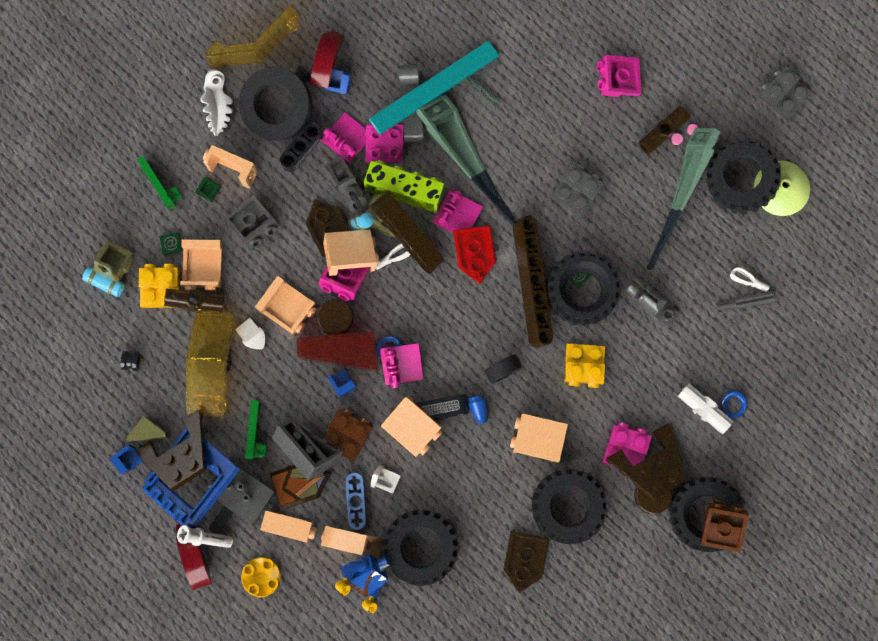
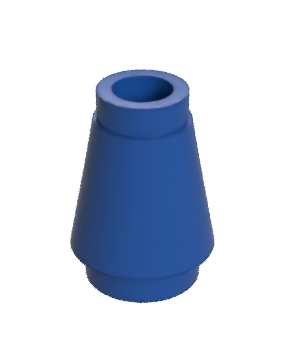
[468,394,488,424]

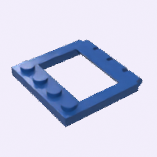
[143,427,240,528]

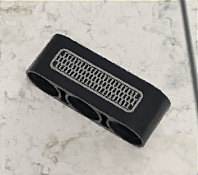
[280,123,322,172]
[415,394,470,420]

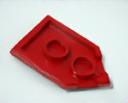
[453,225,496,284]

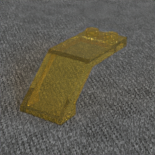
[204,5,299,68]
[186,312,234,417]

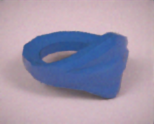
[376,335,404,359]
[721,389,747,418]

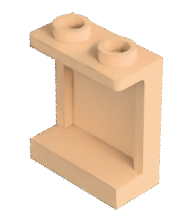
[203,145,258,189]
[323,230,379,276]
[180,240,223,292]
[255,276,317,335]
[381,395,443,457]
[510,413,568,463]

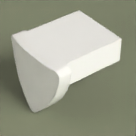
[235,318,265,349]
[371,465,400,494]

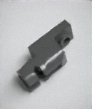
[325,156,368,213]
[626,276,681,329]

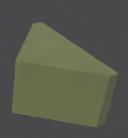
[126,416,169,443]

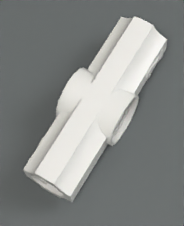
[678,383,734,434]

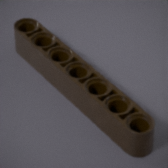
[513,216,553,348]

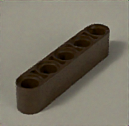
[371,192,444,274]

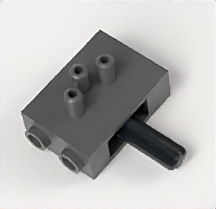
[207,462,276,534]

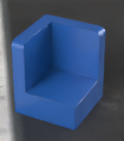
[325,69,352,94]
[327,369,356,398]
[109,445,143,475]

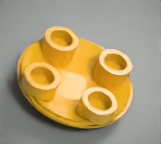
[241,557,281,597]

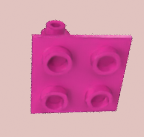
[321,112,366,163]
[364,124,404,162]
[432,190,483,233]
[380,343,424,388]

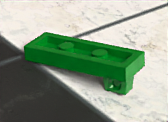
[137,156,182,210]
[245,400,267,460]

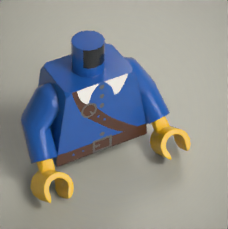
[335,554,392,613]

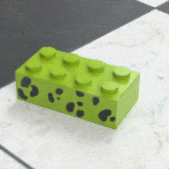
[364,160,444,213]

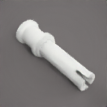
[177,525,233,548]

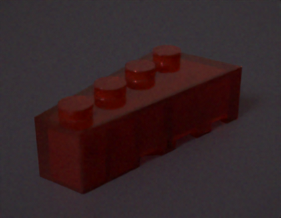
[296,331,377,372]

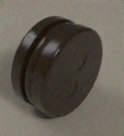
[317,299,353,336]
[634,487,672,514]

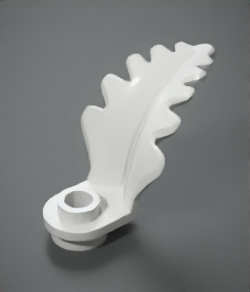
[200,69,233,136]

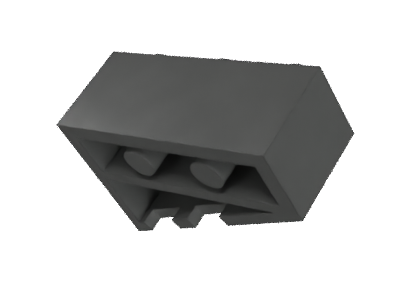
[272,417,343,481]

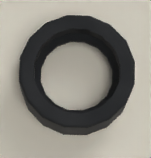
[484,354,523,384]

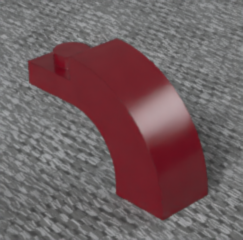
[310,31,345,88]
[176,524,212,590]

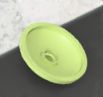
[754,161,810,216]

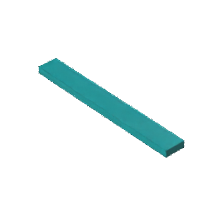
[369,41,499,135]

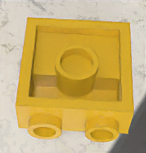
[139,264,180,308]
[564,344,605,388]

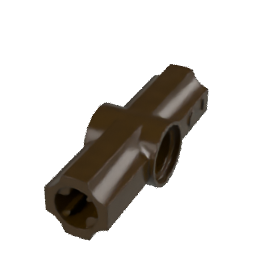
[638,106,691,155]
[164,289,224,313]

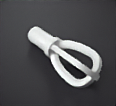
[376,244,410,270]
[730,267,770,292]

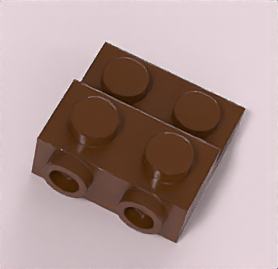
[323,408,373,462]
[700,500,749,553]

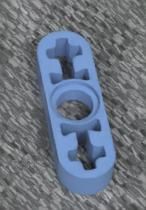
[346,473,366,530]

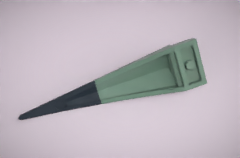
[416,94,516,226]
[647,128,720,270]

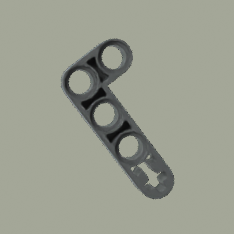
[398,64,424,143]

